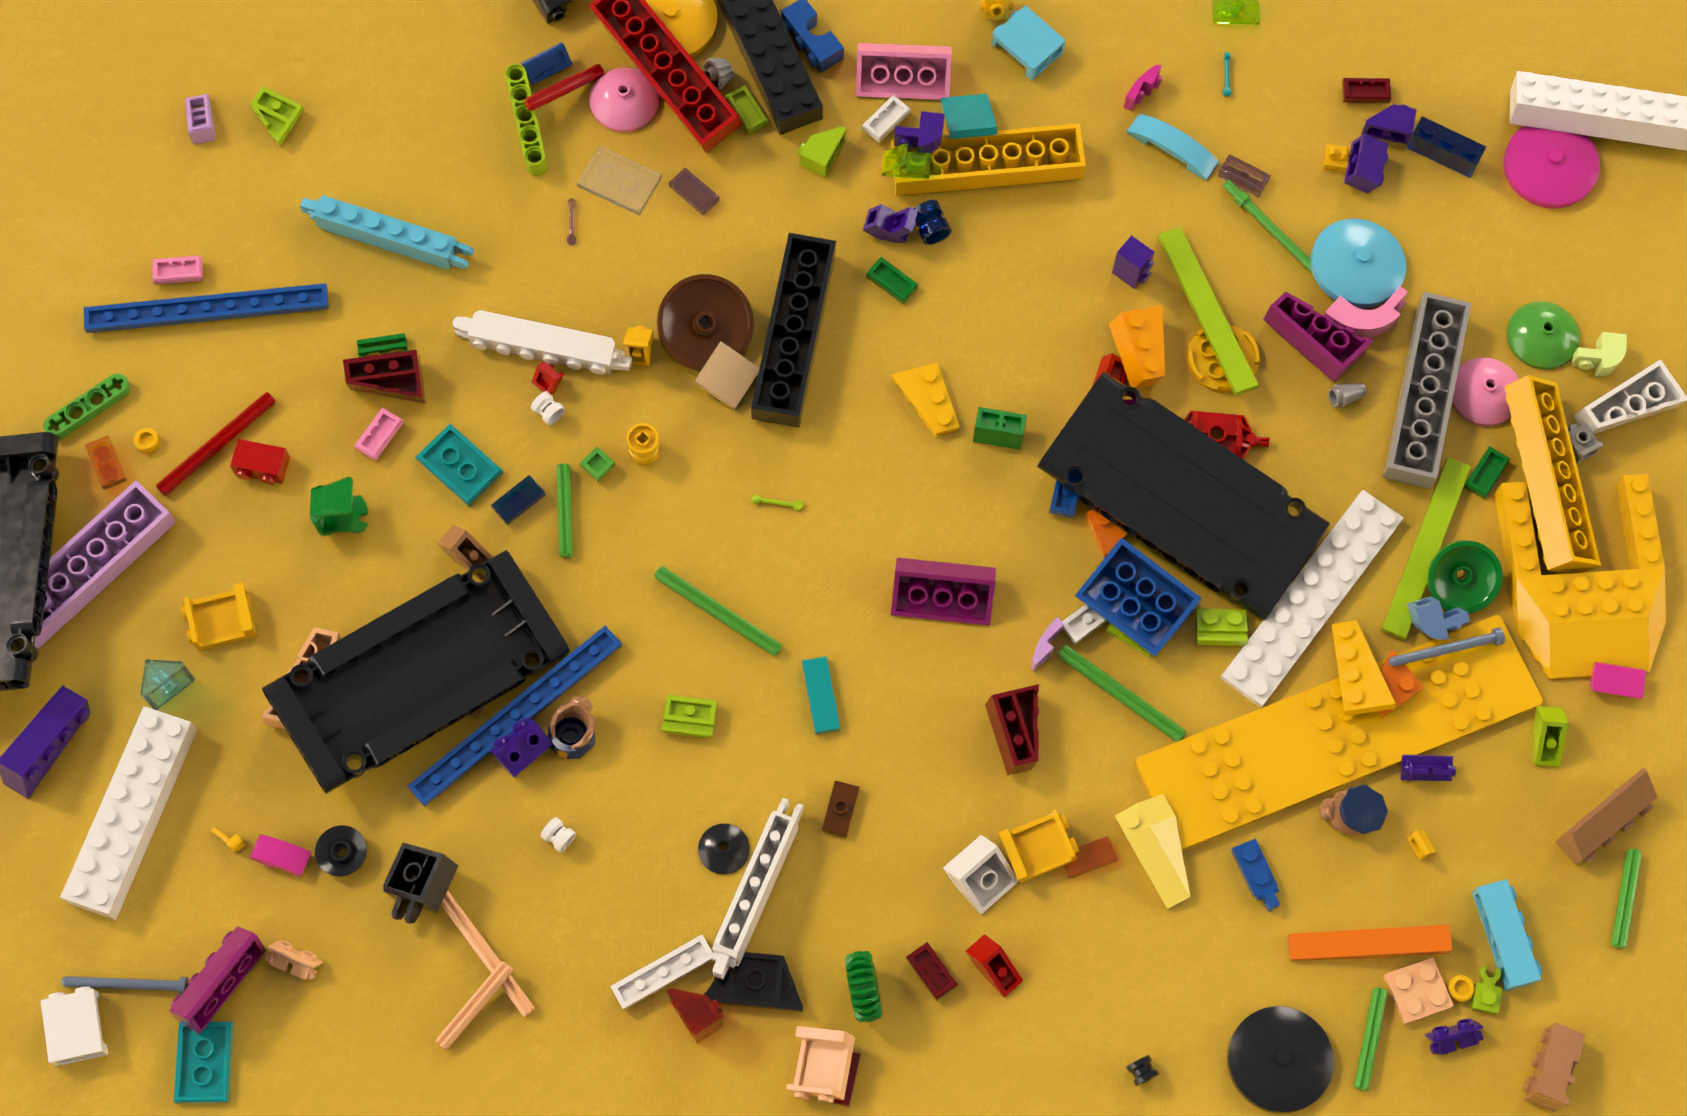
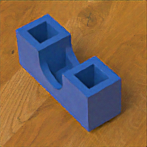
[781,0,844,73]

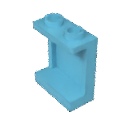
[992,5,1066,81]

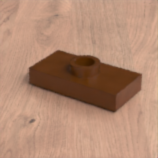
[822,780,860,837]

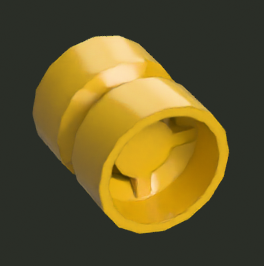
[626,423,660,465]

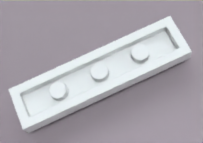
[610,935,713,1011]

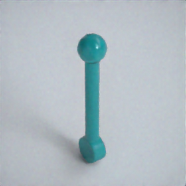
[1223,52,1232,97]

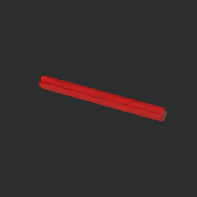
[156,392,275,496]

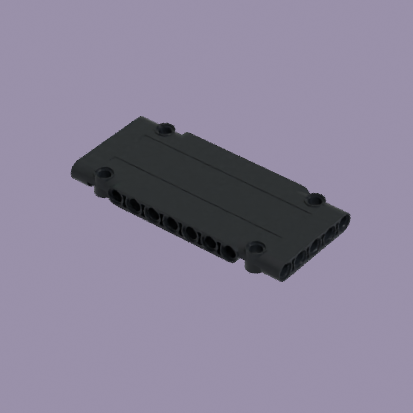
[1037,371,1330,620]
[0,432,59,691]
[262,550,570,794]

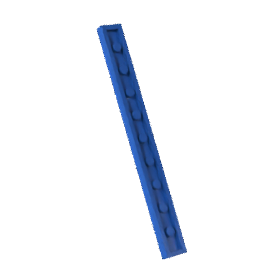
[84,283,329,333]
[408,625,622,807]

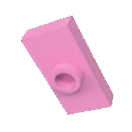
[152,256,203,285]
[354,408,404,461]

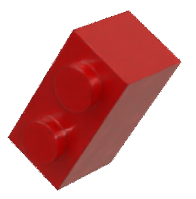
[230,439,290,485]

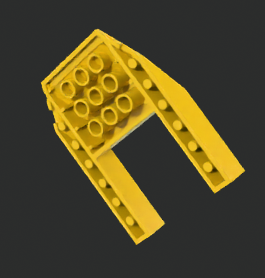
[1494,474,1666,680]

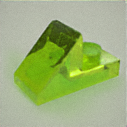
[1212,0,1260,25]
[882,144,931,179]

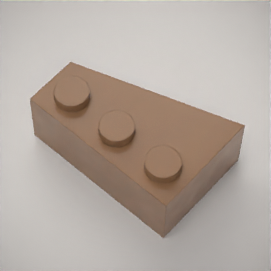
[1523,1022,1585,1112]

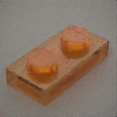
[85,435,127,490]

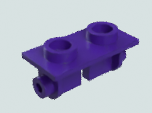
[1400,755,1456,781]
[1425,1019,1483,1056]

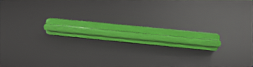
[655,566,782,656]
[1058,645,1186,742]

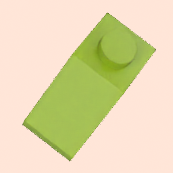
[798,126,847,177]
[1533,706,1569,767]

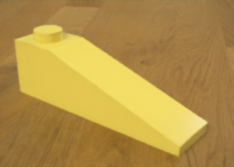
[1115,794,1191,909]

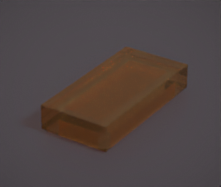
[1064,836,1118,879]

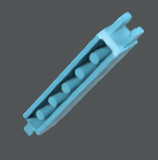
[300,195,475,269]

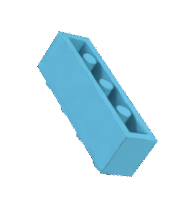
[1472,879,1542,992]

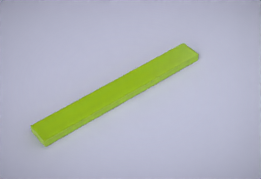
[1158,227,1259,396]
[1381,457,1471,640]

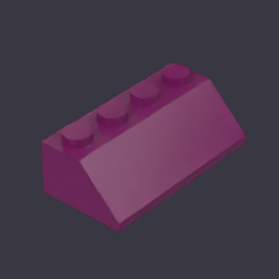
[891,557,996,626]
[169,926,266,1035]

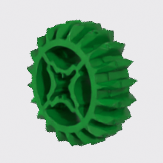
[845,951,882,1022]

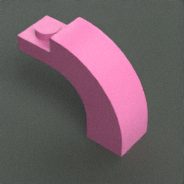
[1324,286,1408,338]

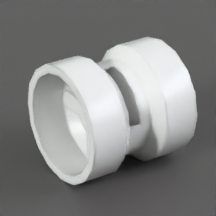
[530,391,565,426]
[540,817,576,853]

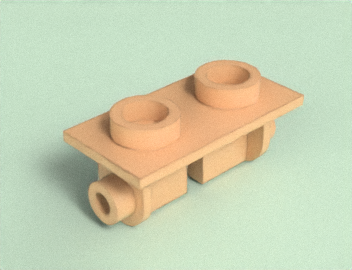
[265,940,323,981]

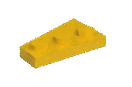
[891,362,959,437]

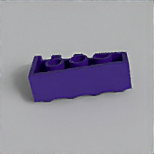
[0,685,90,799]

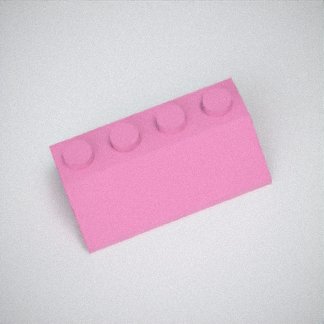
[856,43,952,100]

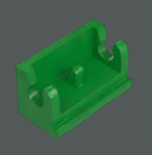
[973,407,1027,450]

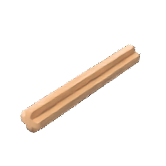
[436,961,513,1049]

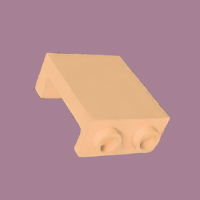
[786,1026,855,1103]

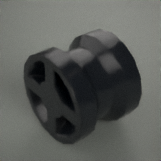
[1126,1055,1159,1086]

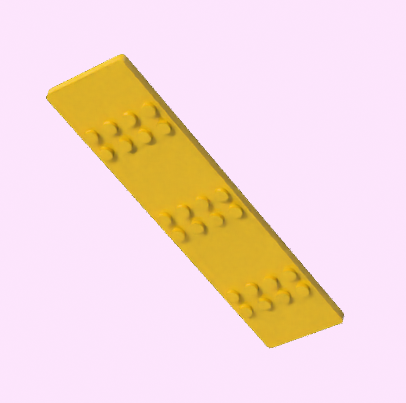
[1135,615,1543,851]

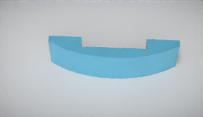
[1127,114,1219,181]

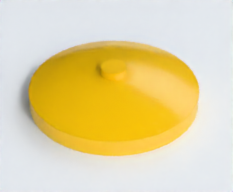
[645,0,718,58]

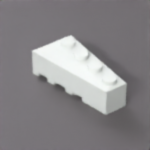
[1574,359,1687,434]

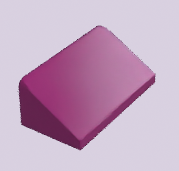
[1589,662,1646,699]

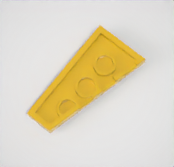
[1332,620,1396,716]

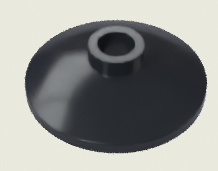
[698,824,750,875]
[315,825,367,877]

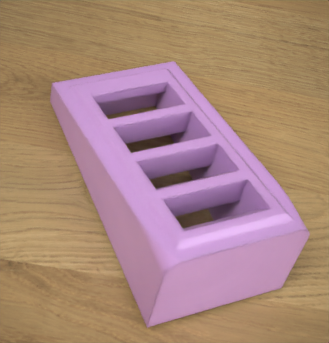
[185,94,216,144]

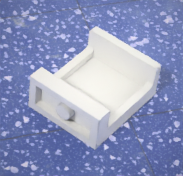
[40,987,108,1067]

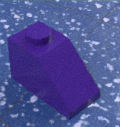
[1361,104,1417,145]

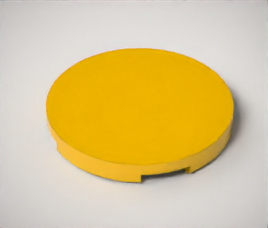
[1187,323,1260,392]

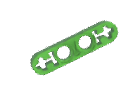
[43,374,130,440]

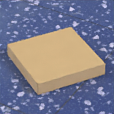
[694,342,760,410]

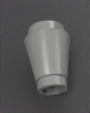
[1328,383,1367,408]

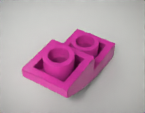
[1123,64,1163,111]
[250,834,311,877]

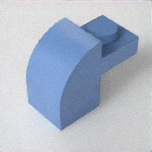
[1407,596,1470,640]

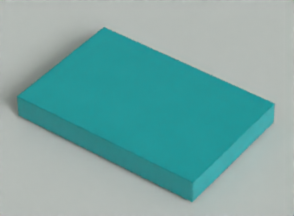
[941,94,997,139]
[415,424,503,507]
[174,1022,234,1103]

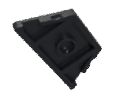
[702,952,803,1012]

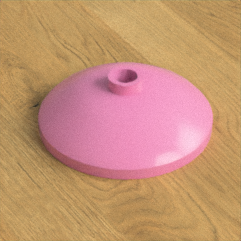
[589,67,660,132]
[1452,357,1519,427]

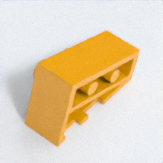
[1109,305,1165,389]

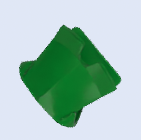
[310,477,368,536]

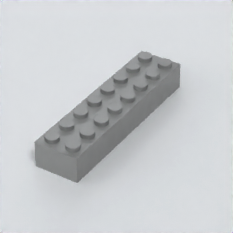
[1382,292,1471,489]

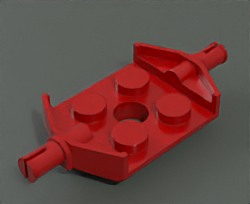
[1184,411,1270,460]

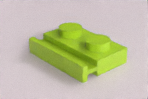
[1195,609,1248,646]
[662,695,717,739]

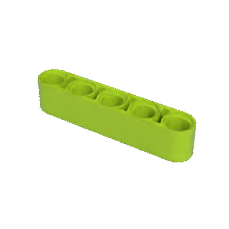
[505,64,547,176]

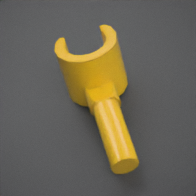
[210,827,246,852]

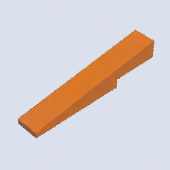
[1288,925,1452,961]

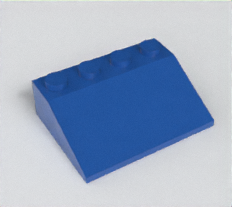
[1075,538,1201,657]

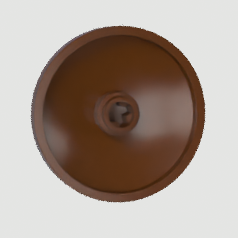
[657,274,754,371]

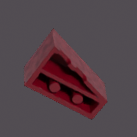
[343,350,426,404]
[985,684,1039,775]

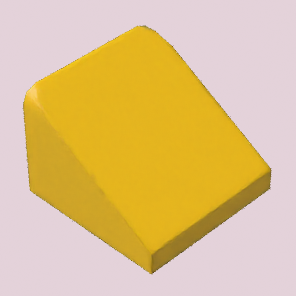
[1408,830,1436,860]

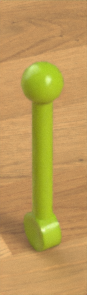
[752,494,803,511]

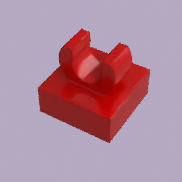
[531,361,564,395]

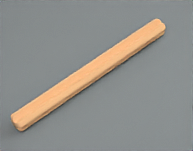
[441,890,535,1017]

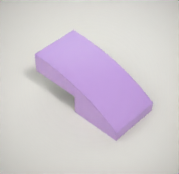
[1031,617,1064,671]

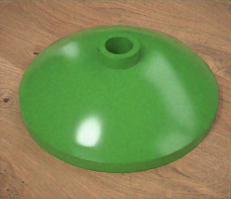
[1507,301,1580,370]

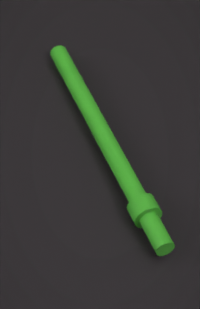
[1223,180,1313,275]

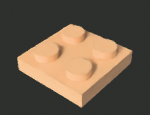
[1383,957,1454,1025]

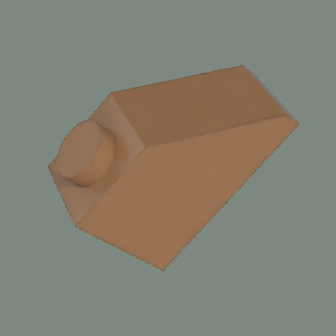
[437,525,493,580]

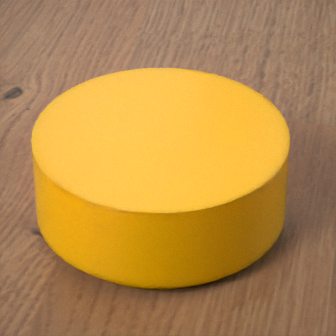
[134,428,160,454]
[1447,975,1475,1003]

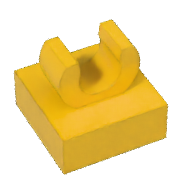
[1323,144,1350,172]

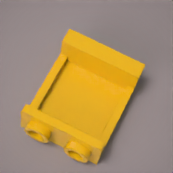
[181,582,257,651]
[999,809,1079,883]

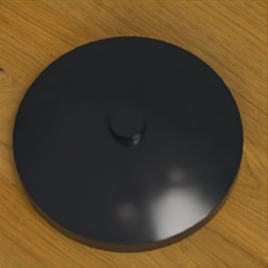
[1227,1006,1334,1114]

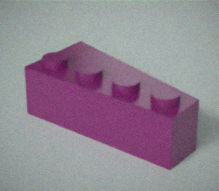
[1263,292,1373,383]

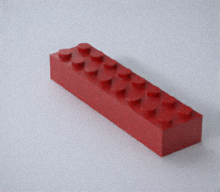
[588,0,743,153]

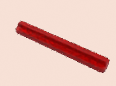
[524,64,604,111]

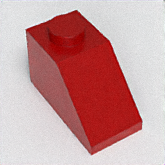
[965,934,1023,998]

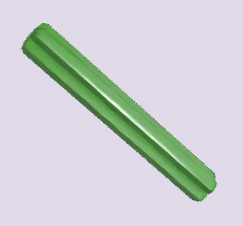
[556,464,573,558]
[1611,849,1642,949]
[1354,987,1388,1091]

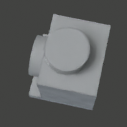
[1568,423,1603,464]

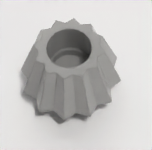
[703,58,734,90]

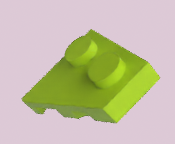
[250,86,304,146]

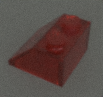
[666,988,725,1043]

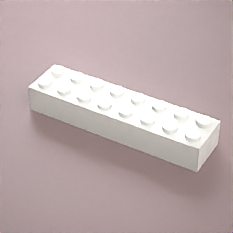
[1510,71,1687,151]
[60,706,197,920]

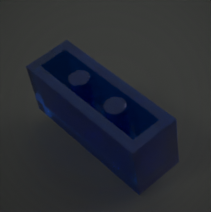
[1406,116,1487,178]

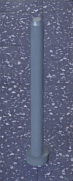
[1388,627,1505,667]
[61,976,189,994]

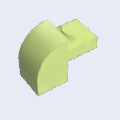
[1571,332,1627,377]

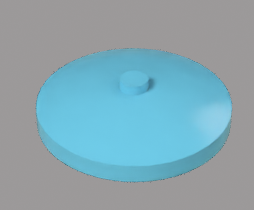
[1310,219,1406,308]

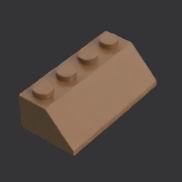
[1555,767,1657,865]

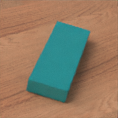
[802,656,840,735]

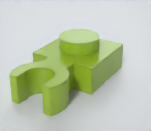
[1471,966,1502,1015]

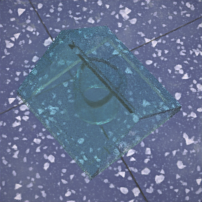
[140,659,196,710]

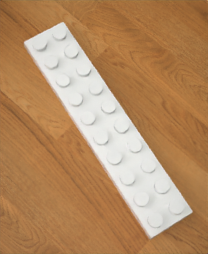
[1220,490,1403,708]

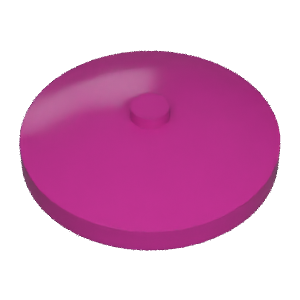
[1503,126,1600,209]

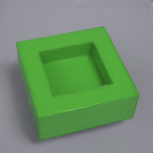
[580,447,615,482]

